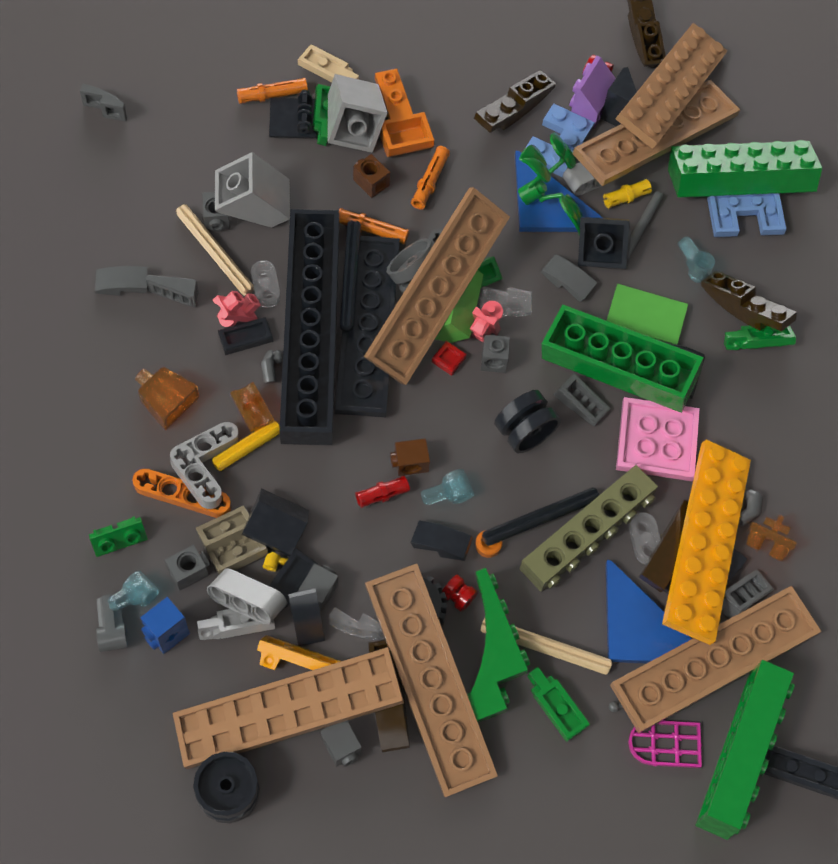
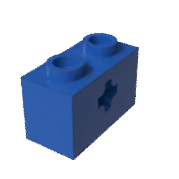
[140,597,190,654]

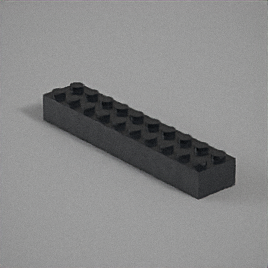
[280,209,339,445]

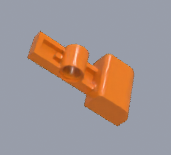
[375,68,434,157]

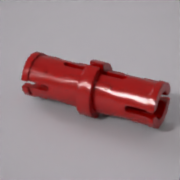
[355,476,410,508]

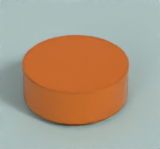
[475,530,502,558]

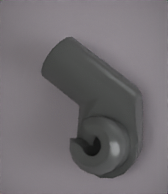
[261,350,282,384]
[739,489,763,527]

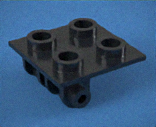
[269,90,316,138]

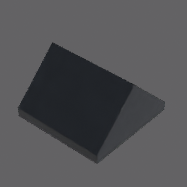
[601,67,637,126]
[578,217,631,269]
[241,488,309,557]

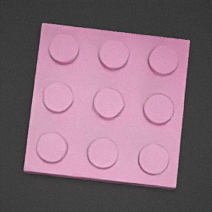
[616,397,700,481]

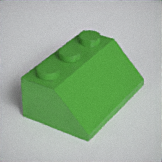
[435,270,483,343]

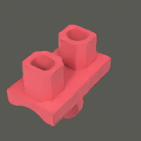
[213,291,261,327]
[470,301,503,342]

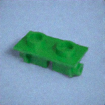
[89,516,148,557]

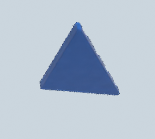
[515,151,603,232]
[605,560,692,664]

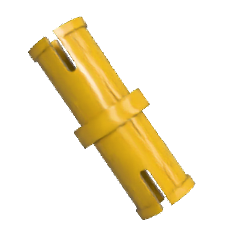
[603,179,652,209]

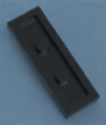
[764,746,838,800]

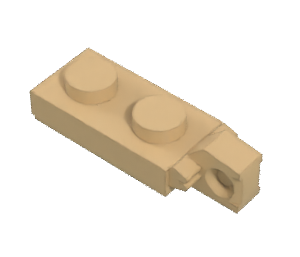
[298,44,359,82]

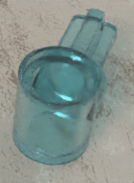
[678,237,715,283]
[421,469,474,505]
[108,570,159,611]

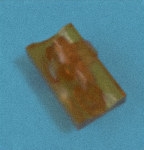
[230,382,274,433]
[746,514,797,561]

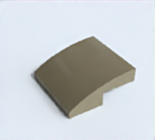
[196,505,268,575]

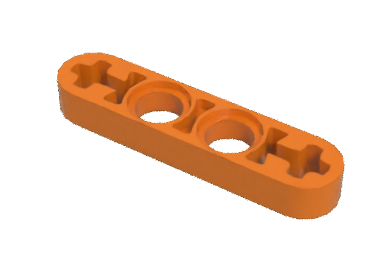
[132,469,232,518]

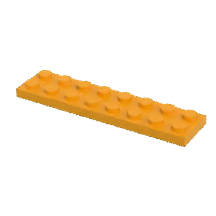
[662,439,751,645]

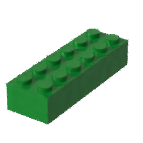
[668,140,822,197]
[542,304,704,413]
[695,660,795,840]

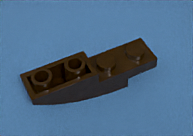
[627,0,666,67]
[474,70,556,133]
[701,271,797,332]
[368,640,410,753]

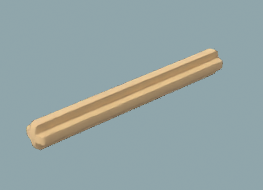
[176,204,254,296]
[481,618,612,675]

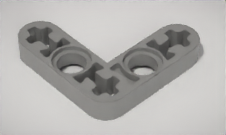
[170,422,238,509]

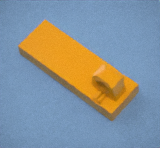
[257,635,341,670]

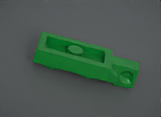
[313,84,330,146]
[724,325,797,350]
[527,667,590,742]

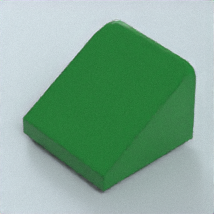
[478,256,503,288]

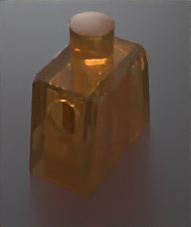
[135,367,199,430]

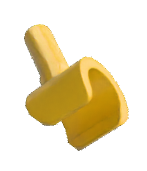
[263,552,288,572]

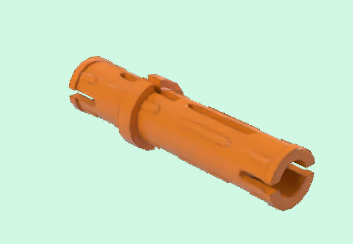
[237,78,308,104]
[411,146,450,210]
[339,208,409,245]

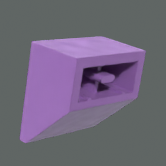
[569,56,616,128]

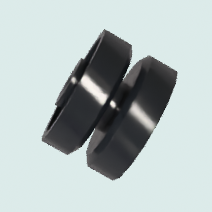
[494,390,561,454]
[193,752,260,823]

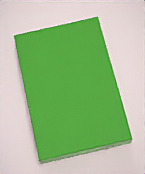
[606,284,688,345]

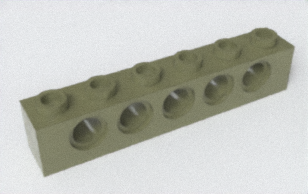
[519,465,658,592]

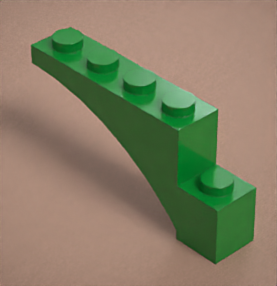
[467,568,530,723]

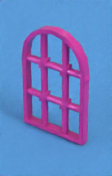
[628,721,702,768]

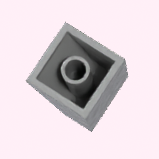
[328,74,387,153]
[215,152,290,228]

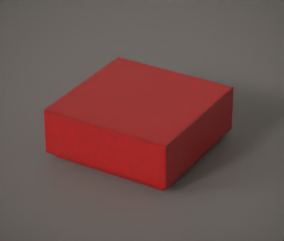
[432,341,467,376]

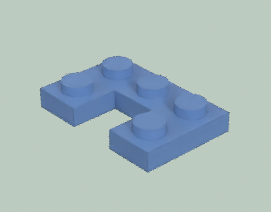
[526,103,595,178]
[707,193,786,237]

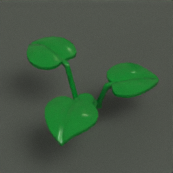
[518,132,583,235]

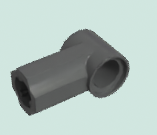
[96,594,128,652]

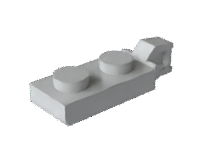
[197,609,275,640]

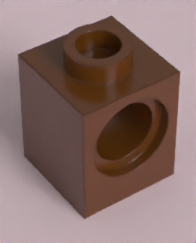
[353,154,390,198]
[390,438,430,476]

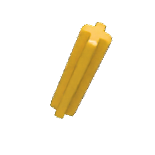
[212,420,280,471]

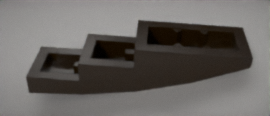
[639,499,688,593]

